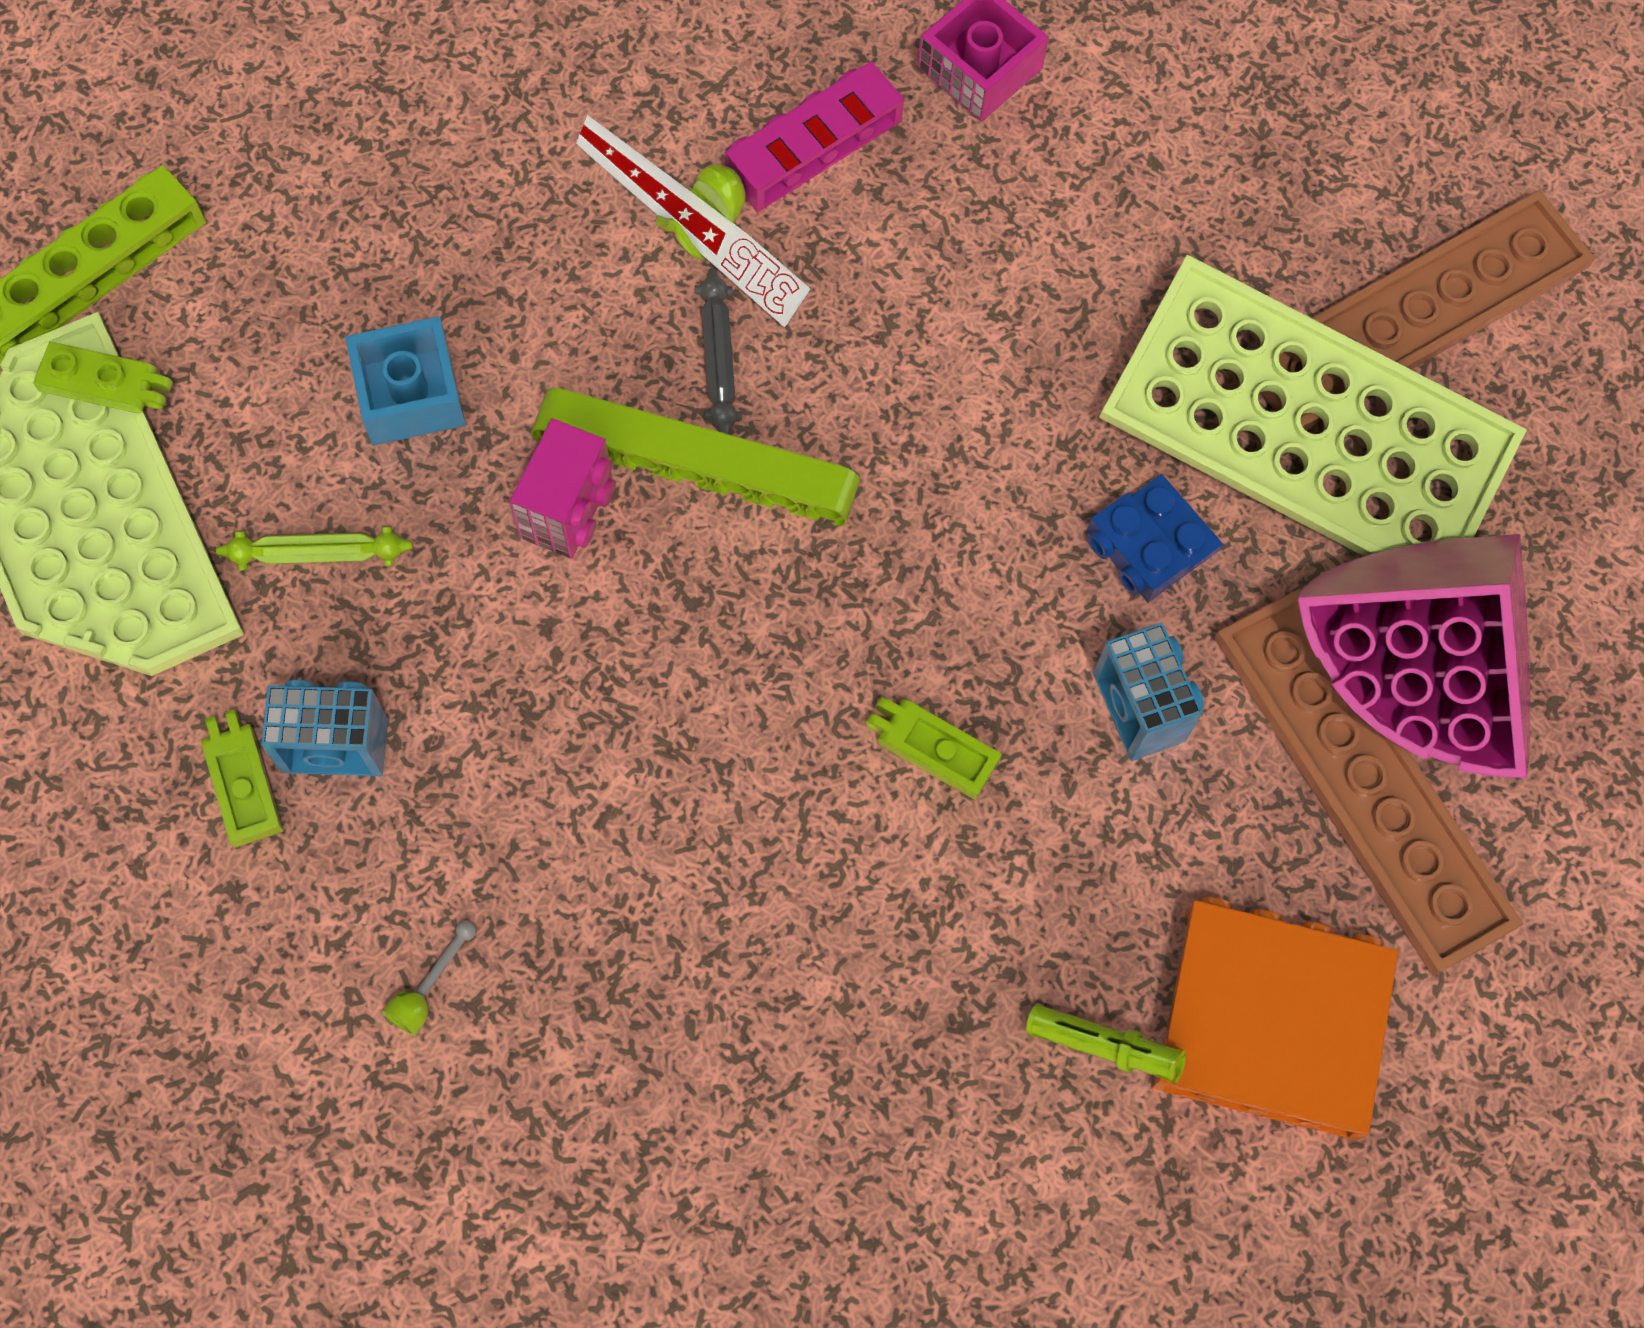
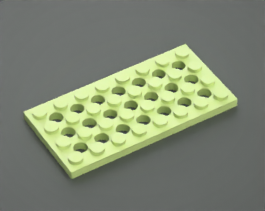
[1099,254,1527,556]

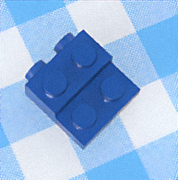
[1087,474,1224,603]

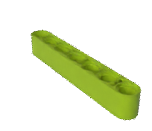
[531,388,860,526]

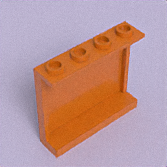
[1151,897,1399,1141]

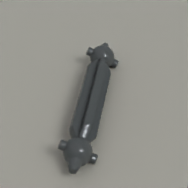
[694,268,742,434]

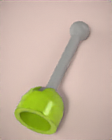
[381,920,477,1036]

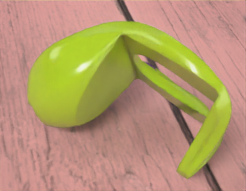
[656,165,746,259]

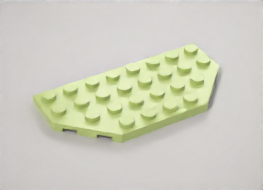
[0,312,244,676]

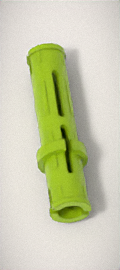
[1026,1003,1186,1084]

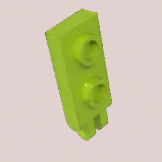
[33,341,173,414]
[865,697,1002,801]
[201,709,284,848]

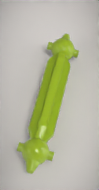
[216,526,413,570]

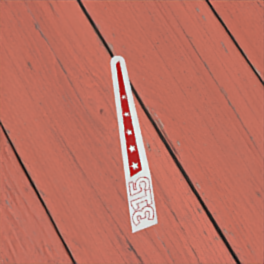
[576,115,811,327]

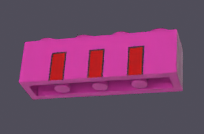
[725,61,904,213]

